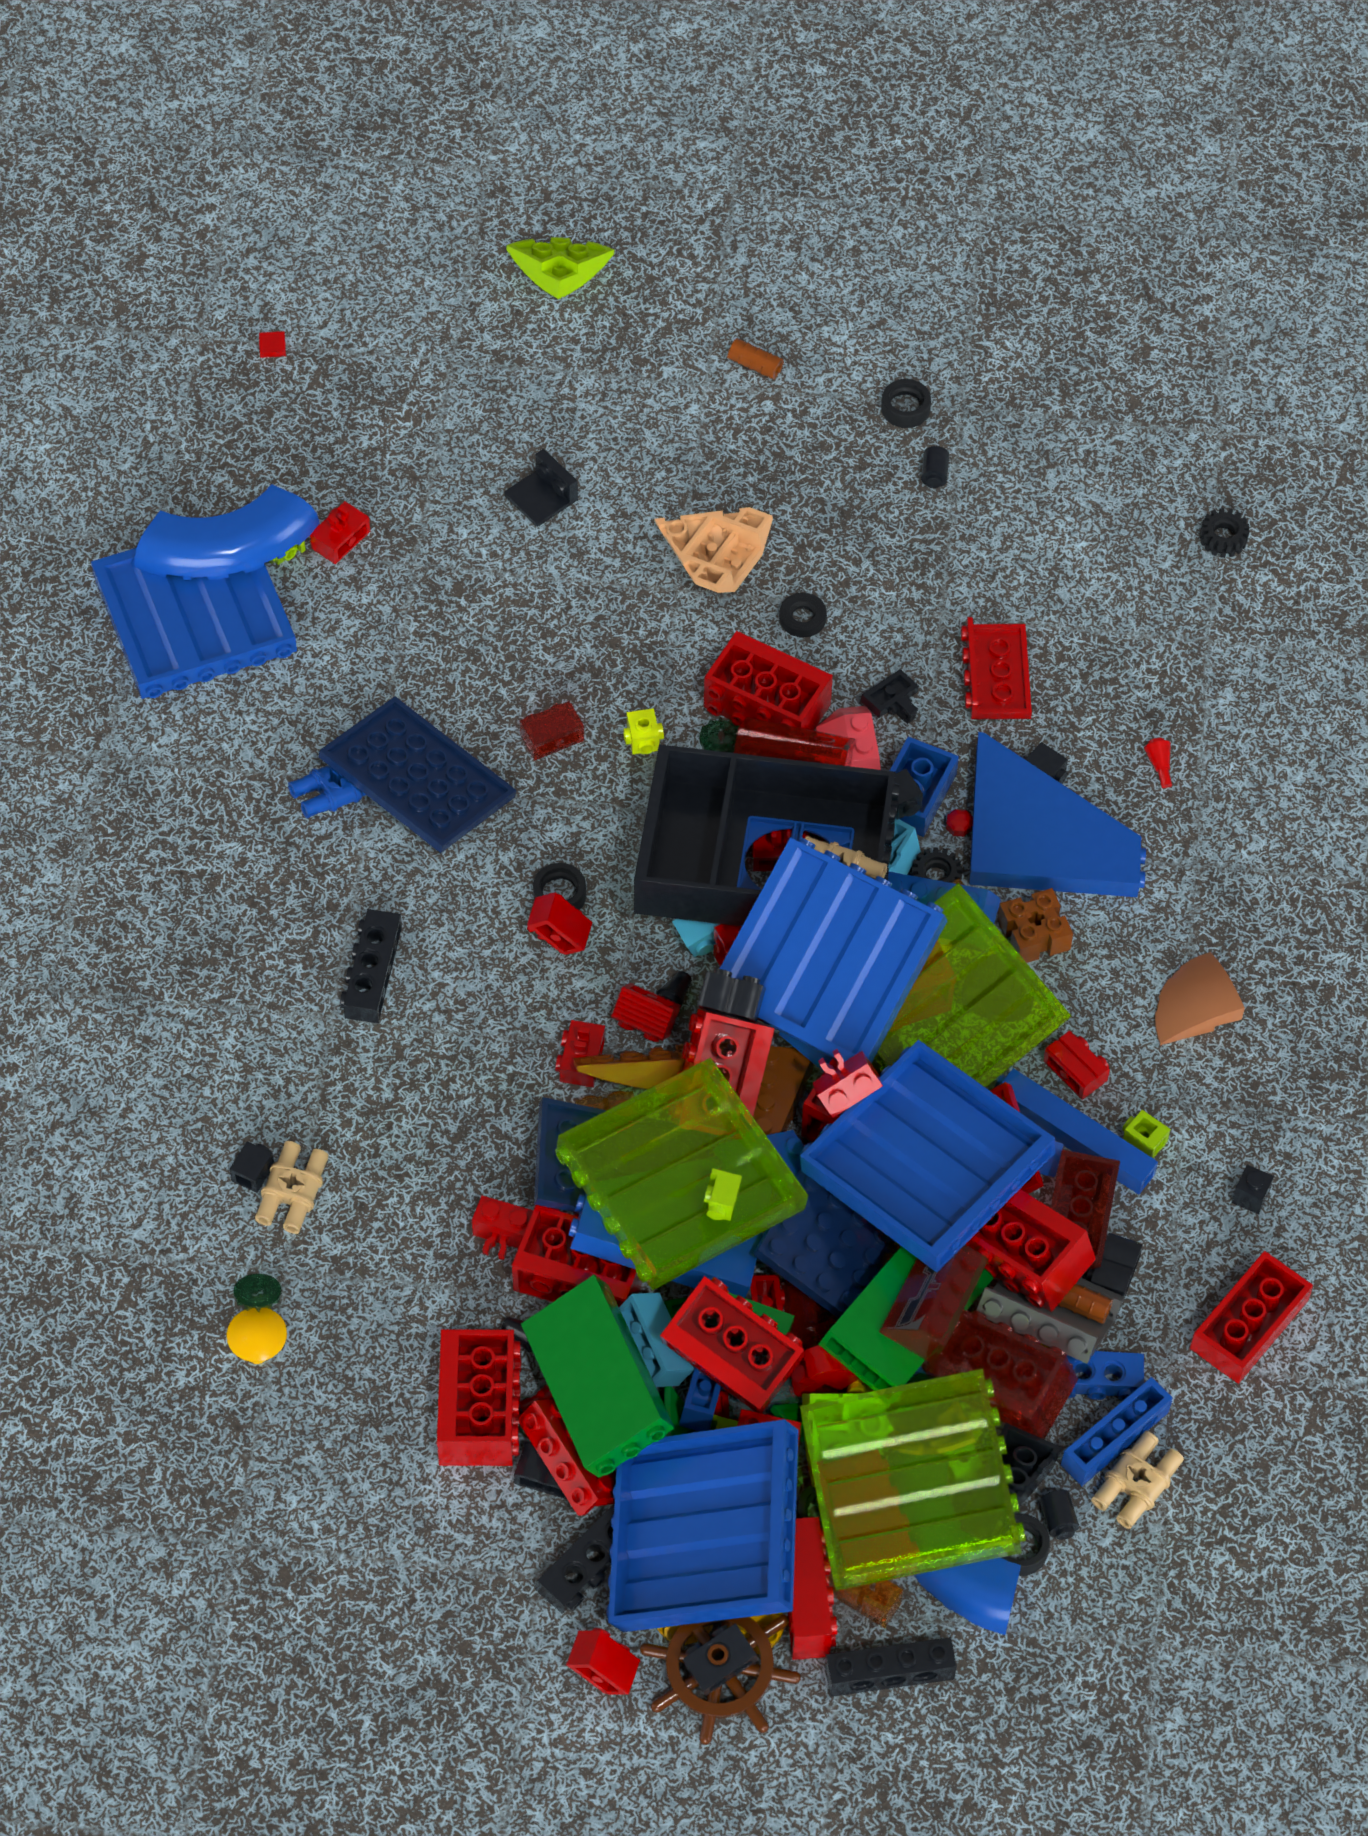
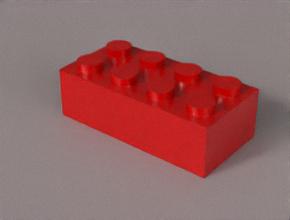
[1190,1250,1313,1384]
[787,1517,837,1660]

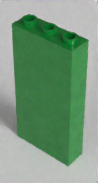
[819,1246,993,1403]
[521,1274,675,1478]

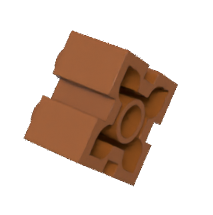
[997,888,1073,963]

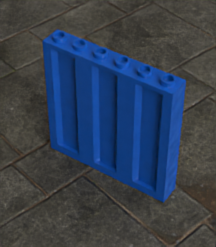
[91,548,297,699]
[719,837,948,1063]
[800,1040,1055,1273]
[606,1419,799,1632]

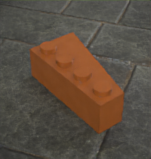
[748,1046,814,1139]

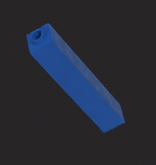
[994,1068,1158,1195]

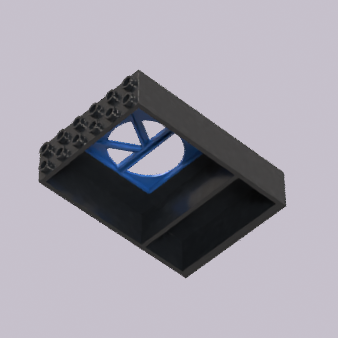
[634,744,900,926]

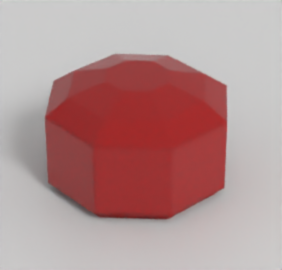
[946,809,973,837]

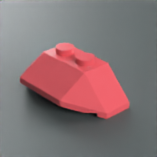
[816,706,881,770]

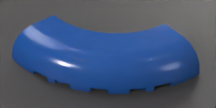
[134,484,320,580]
[887,1452,1021,1635]

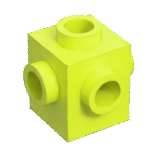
[623,708,664,755]

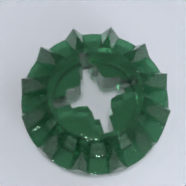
[699,717,743,753]
[233,1274,282,1312]

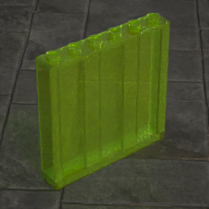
[875,883,1072,1088]
[555,1057,808,1290]
[800,1369,1026,1591]

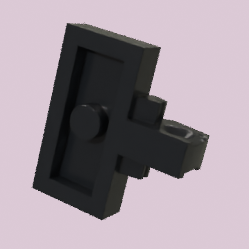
[860,669,919,724]

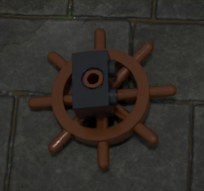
[640,1614,801,1745]

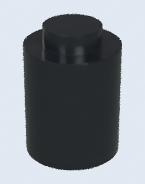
[921,446,950,488]
[1040,1490,1079,1540]

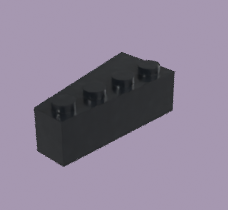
[960,1423,1062,1543]

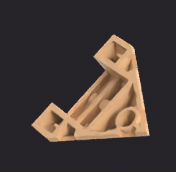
[654,507,773,593]

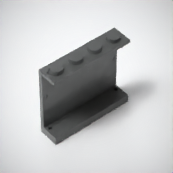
[976,1278,1125,1363]

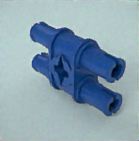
[288,765,366,819]

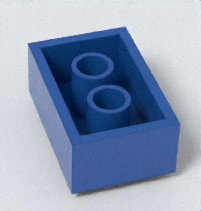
[890,736,959,837]

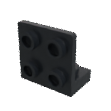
[505,449,578,527]

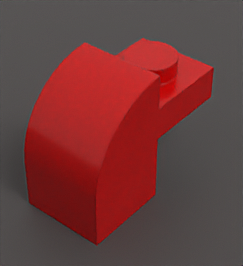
[790,1345,859,1398]

